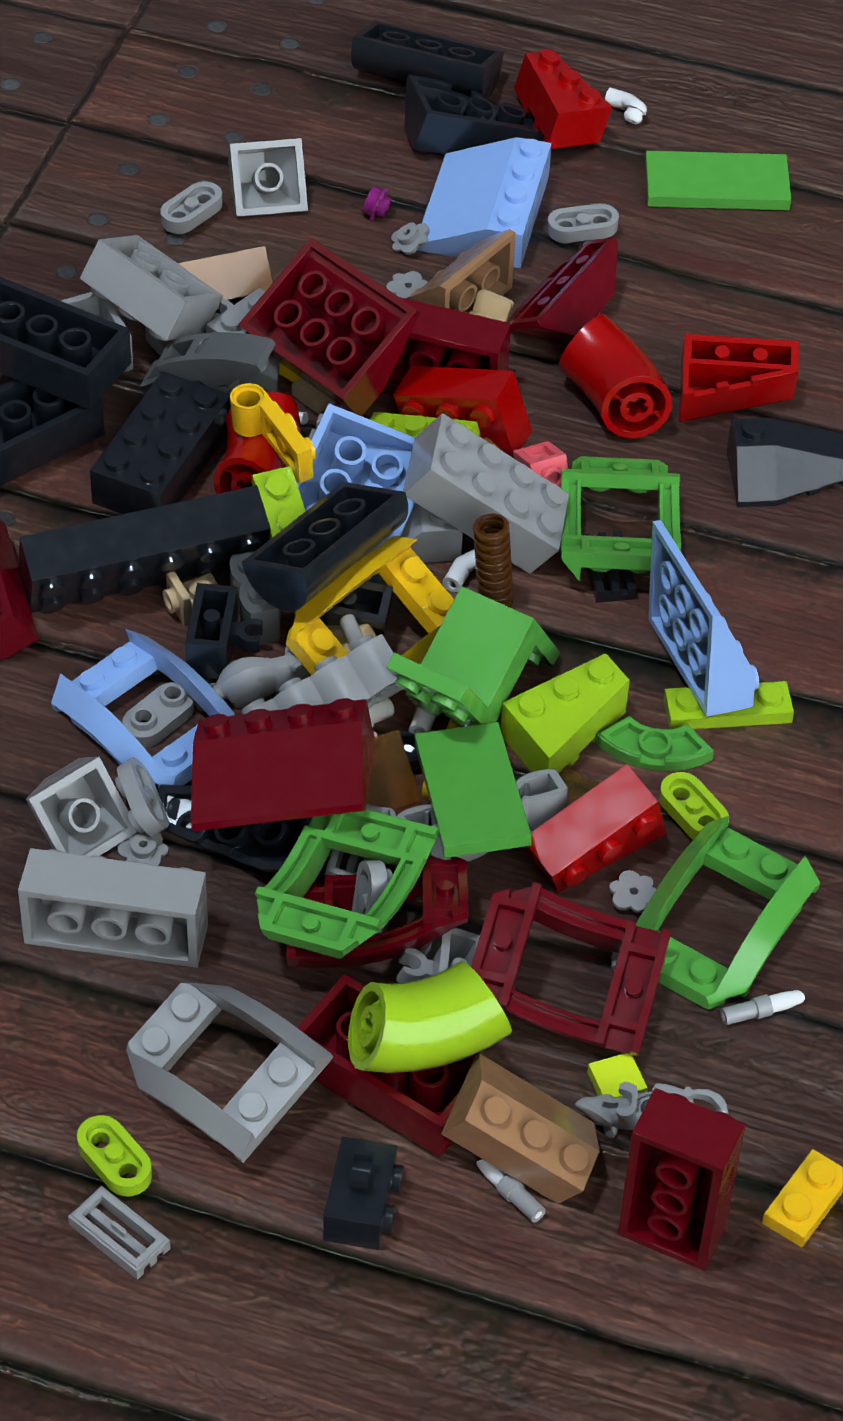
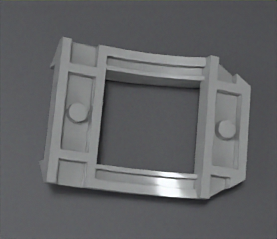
[126,982,333,1163]

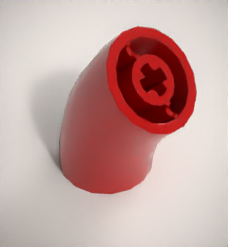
[558,314,672,439]
[213,392,301,494]

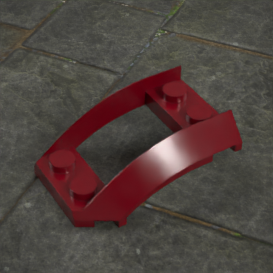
[286,852,469,967]
[471,882,671,1057]

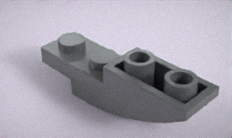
[139,332,276,394]

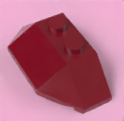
[509,237,618,340]

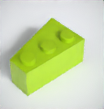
[500,653,630,774]

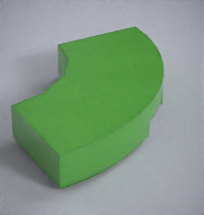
[596,716,714,771]

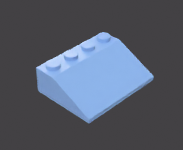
[417,137,551,268]
[268,404,415,583]
[648,520,759,717]

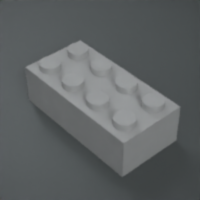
[403,413,569,574]
[18,848,208,968]

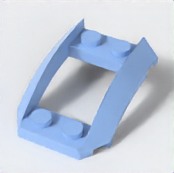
[51,629,235,789]

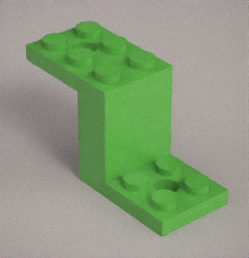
[386,586,560,727]

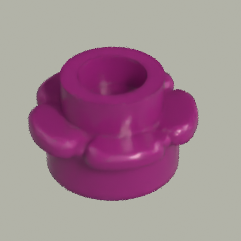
[361,186,392,221]

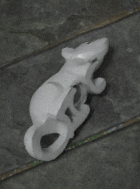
[194,646,311,711]
[575,1082,729,1138]

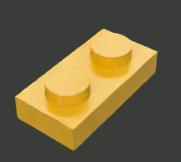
[762,1149,843,1248]

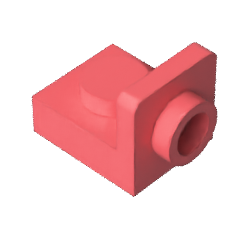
[513,441,568,488]

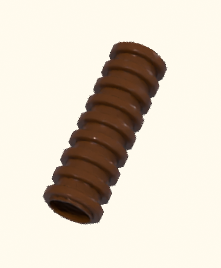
[473,513,514,607]

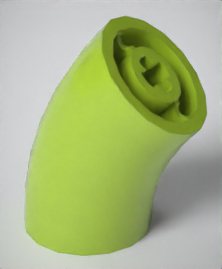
[348,961,512,1073]

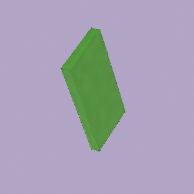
[645,151,791,210]
[414,722,532,858]

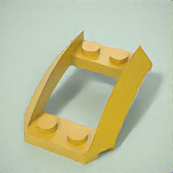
[286,536,454,675]

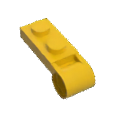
[230,383,316,483]

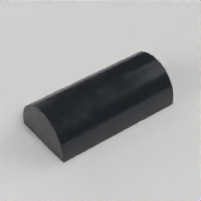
[351,20,504,100]
[242,482,408,611]

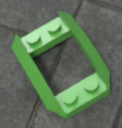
[561,456,683,581]
[255,809,440,959]
[636,816,820,1010]

